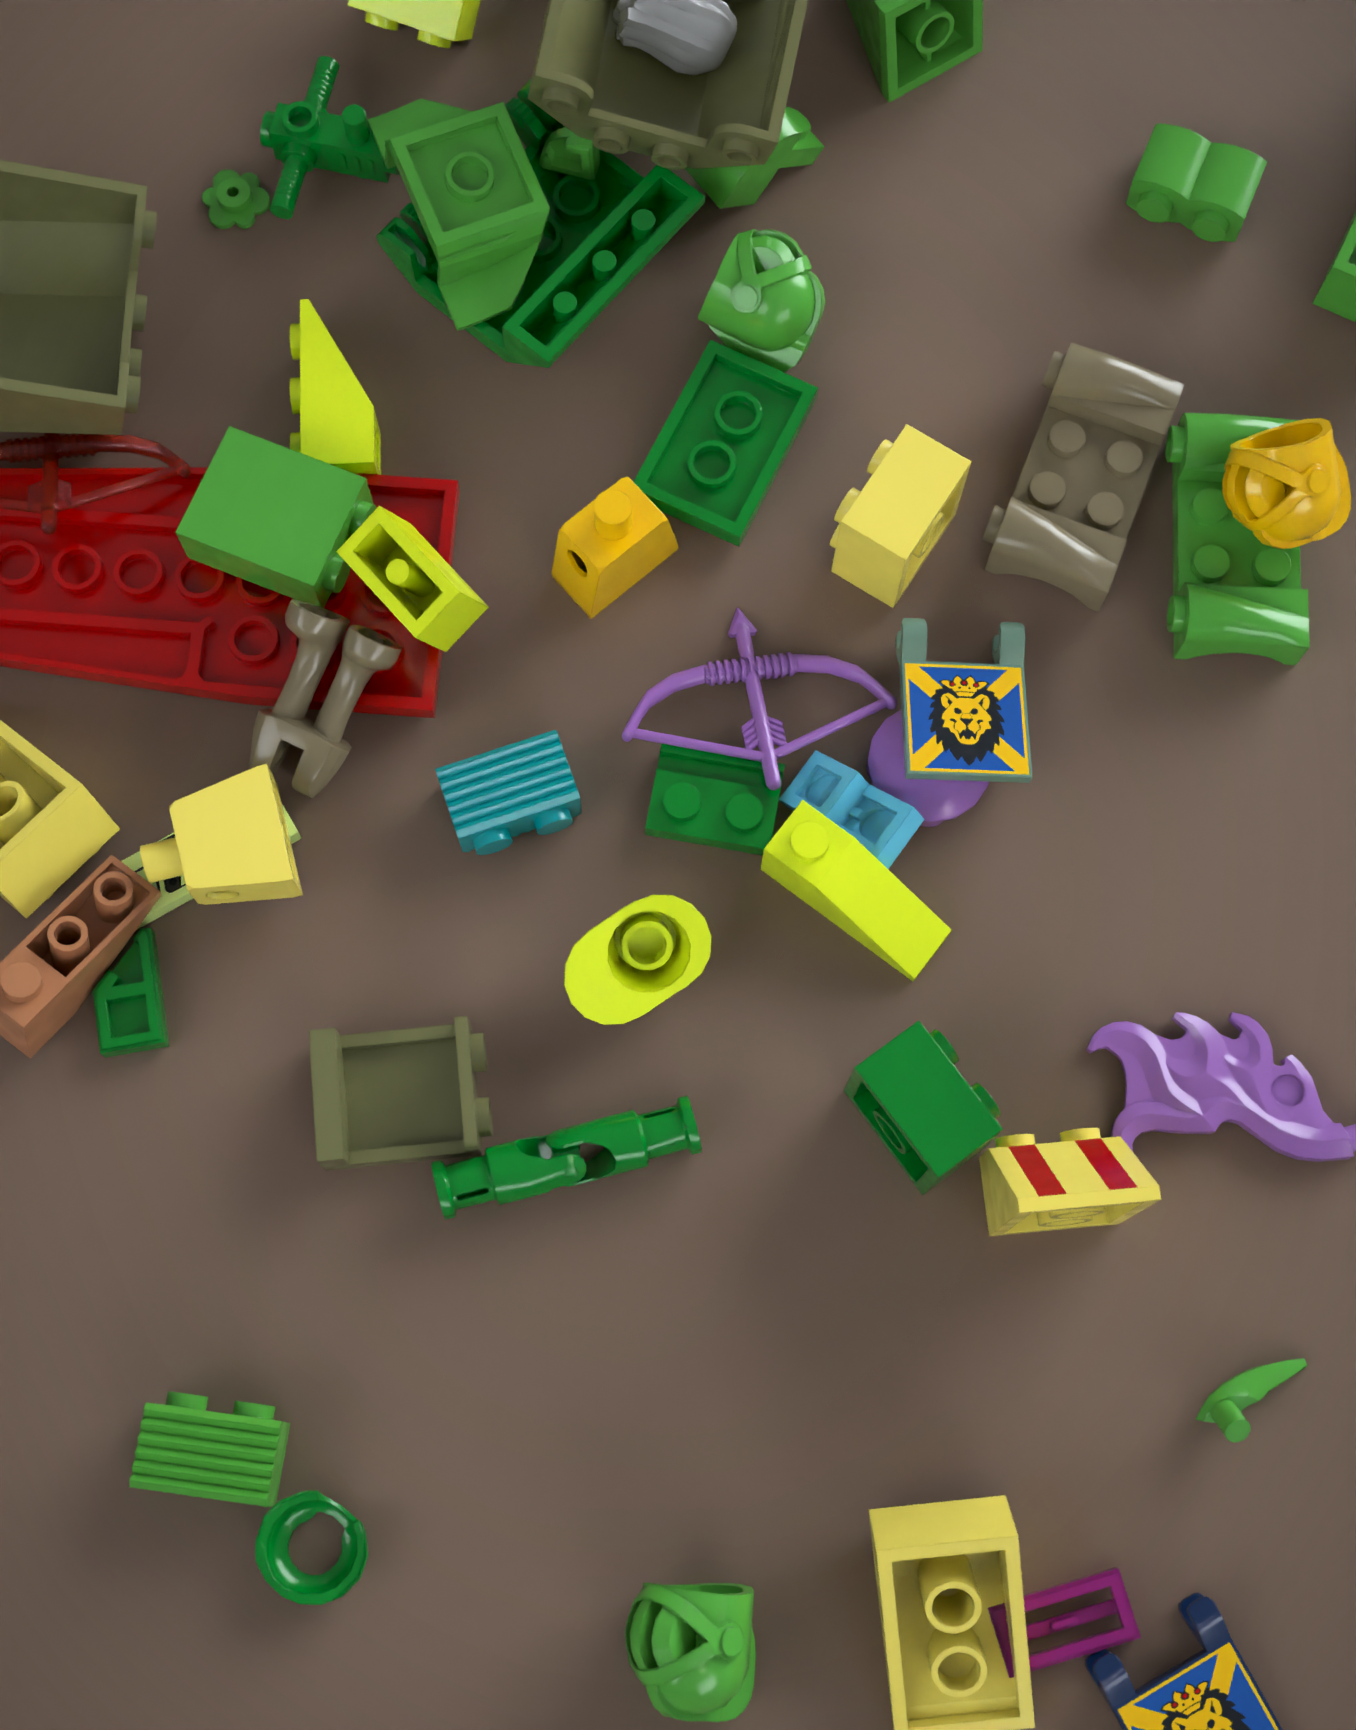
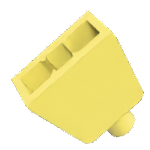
[140,764,303,905]

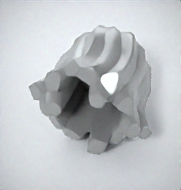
[612,0,737,76]

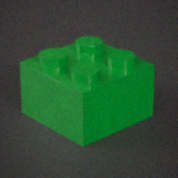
[844,1020,1003,1195]

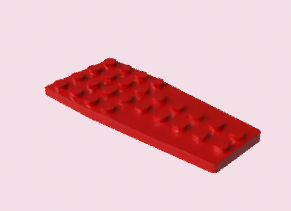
[0,467,460,718]

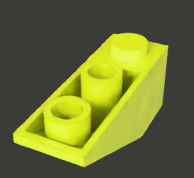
[290,299,381,475]

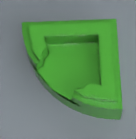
[539,127,600,180]

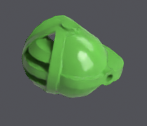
[698,229,825,372]
[625,1583,756,1722]

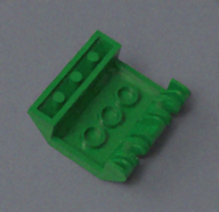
[376,78,705,368]

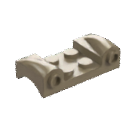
[982,342,1185,612]

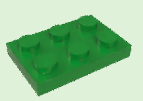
[633,340,818,547]

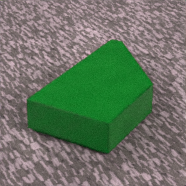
[93,927,169,1058]

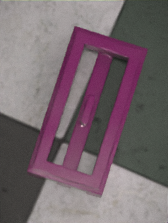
[988,1568,1141,1678]

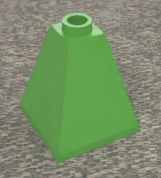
[846,0,983,103]

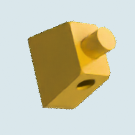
[551,476,679,619]

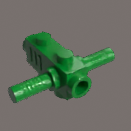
[260,56,400,219]

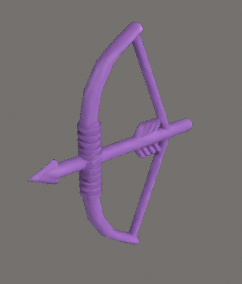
[622,607,897,791]

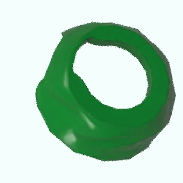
[255,1490,368,1605]

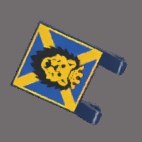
[1085,1592,1283,1730]

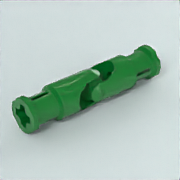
[431,1096,702,1220]

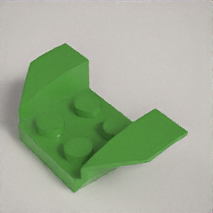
[367,98,550,331]

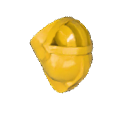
[1222,418,1351,549]

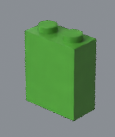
[175,426,377,608]

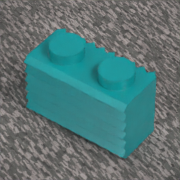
[435,730,582,855]

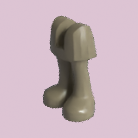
[249,599,402,799]

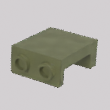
[309,1016,493,1171]

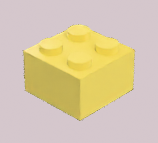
[829,424,972,608]

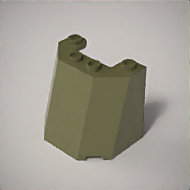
[528,0,808,170]
[0,160,157,435]

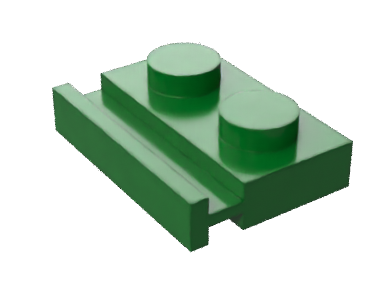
[645,743,785,856]

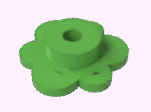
[202,169,271,229]

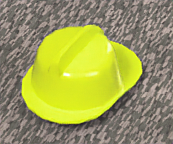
[564,895,712,1025]

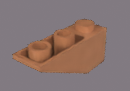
[0,854,161,1059]

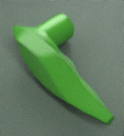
[1196,1358,1307,1442]

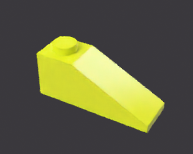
[761,800,951,982]

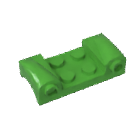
[1165,413,1310,665]

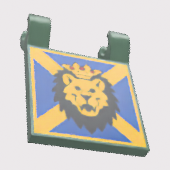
[895,618,1033,783]

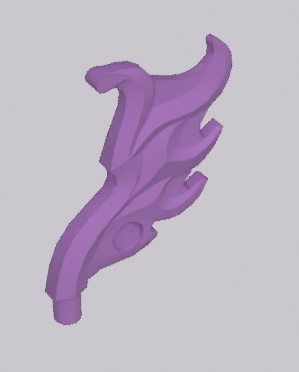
[1085,1012,1356,1162]

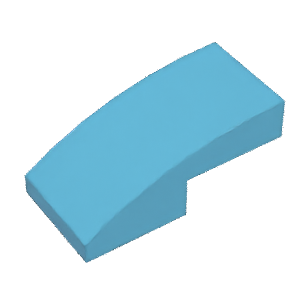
[779,750,925,869]

